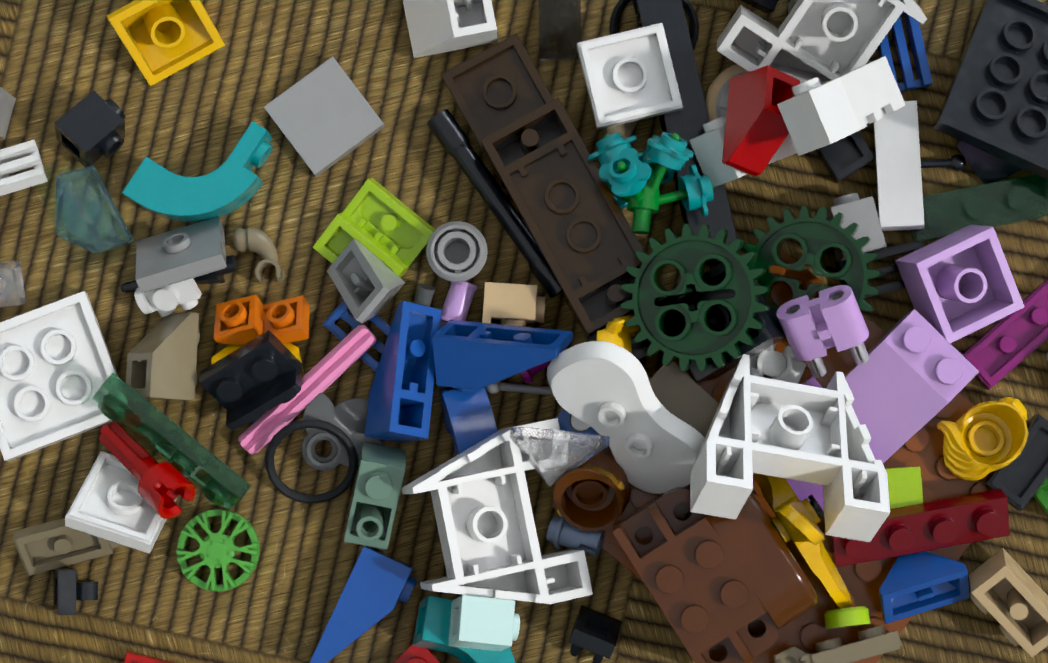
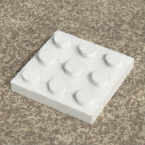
[0,291,133,461]

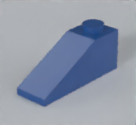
[364,301,441,444]
[432,320,573,392]
[309,546,417,663]

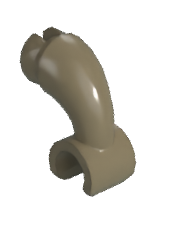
[233,226,285,285]

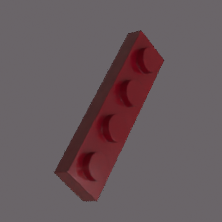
[830,489,1010,568]

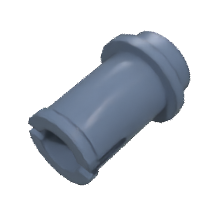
[546,516,605,557]

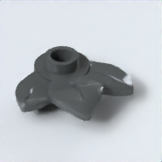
[302,393,384,471]

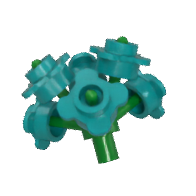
[587,132,714,234]

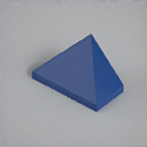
[879,551,969,624]

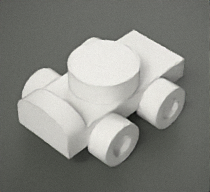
[134,278,202,317]
[750,343,806,384]

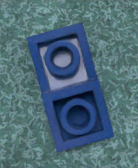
[439,387,497,455]

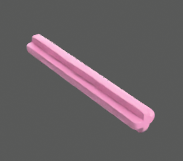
[238,325,377,455]

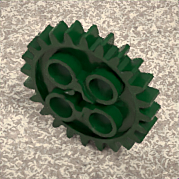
[743,205,882,313]
[621,224,770,372]

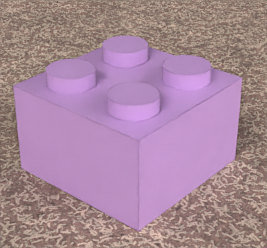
[895,225,1024,343]

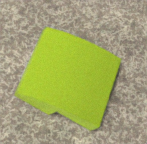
[313,178,435,278]

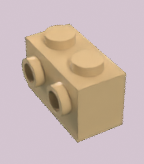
[969,548,1048,658]

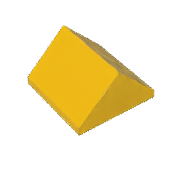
[107,0,225,86]

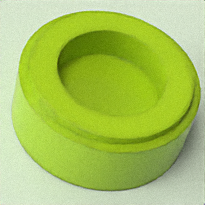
[824,606,871,629]

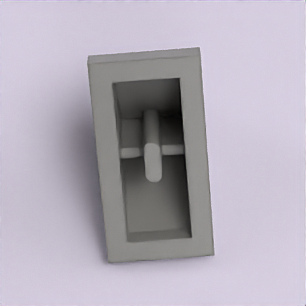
[327,239,405,323]

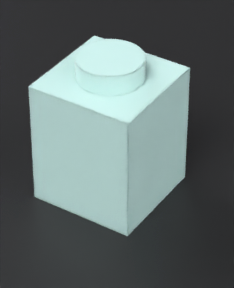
[448,595,520,652]

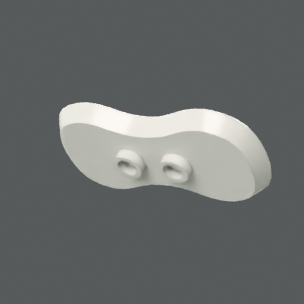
[546,341,705,494]

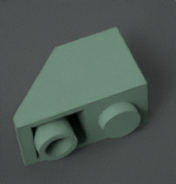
[344,442,406,550]

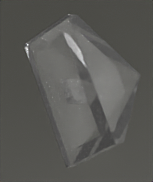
[510,427,610,486]

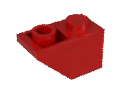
[722,65,800,176]

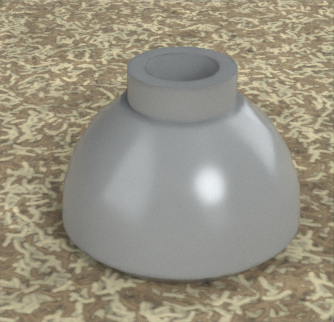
[426,221,488,282]

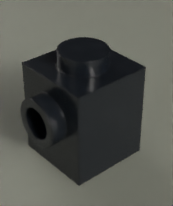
[55,91,125,169]

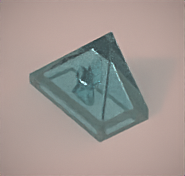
[55,165,134,254]

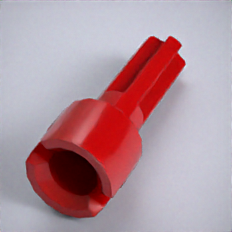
[99,421,195,519]

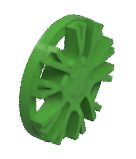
[176,509,260,592]

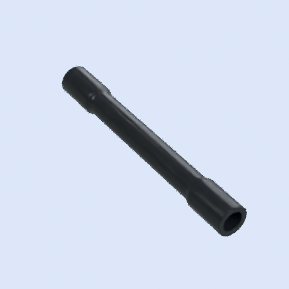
[427,109,563,299]

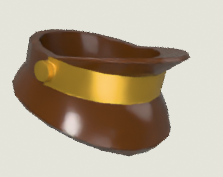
[552,450,630,532]

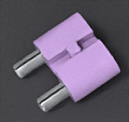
[776,285,870,378]

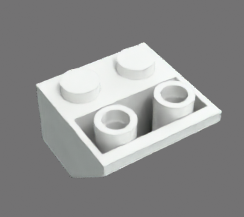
[403,0,498,58]

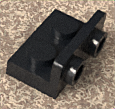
[199,330,302,431]

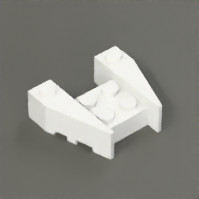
[717,0,927,84]
[689,56,905,187]
[690,354,890,542]
[402,418,593,604]

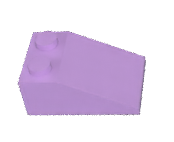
[845,309,979,463]

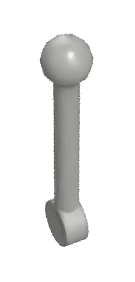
[485,381,554,396]

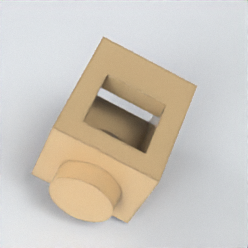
[482,282,545,327]

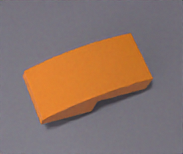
[213,294,310,345]

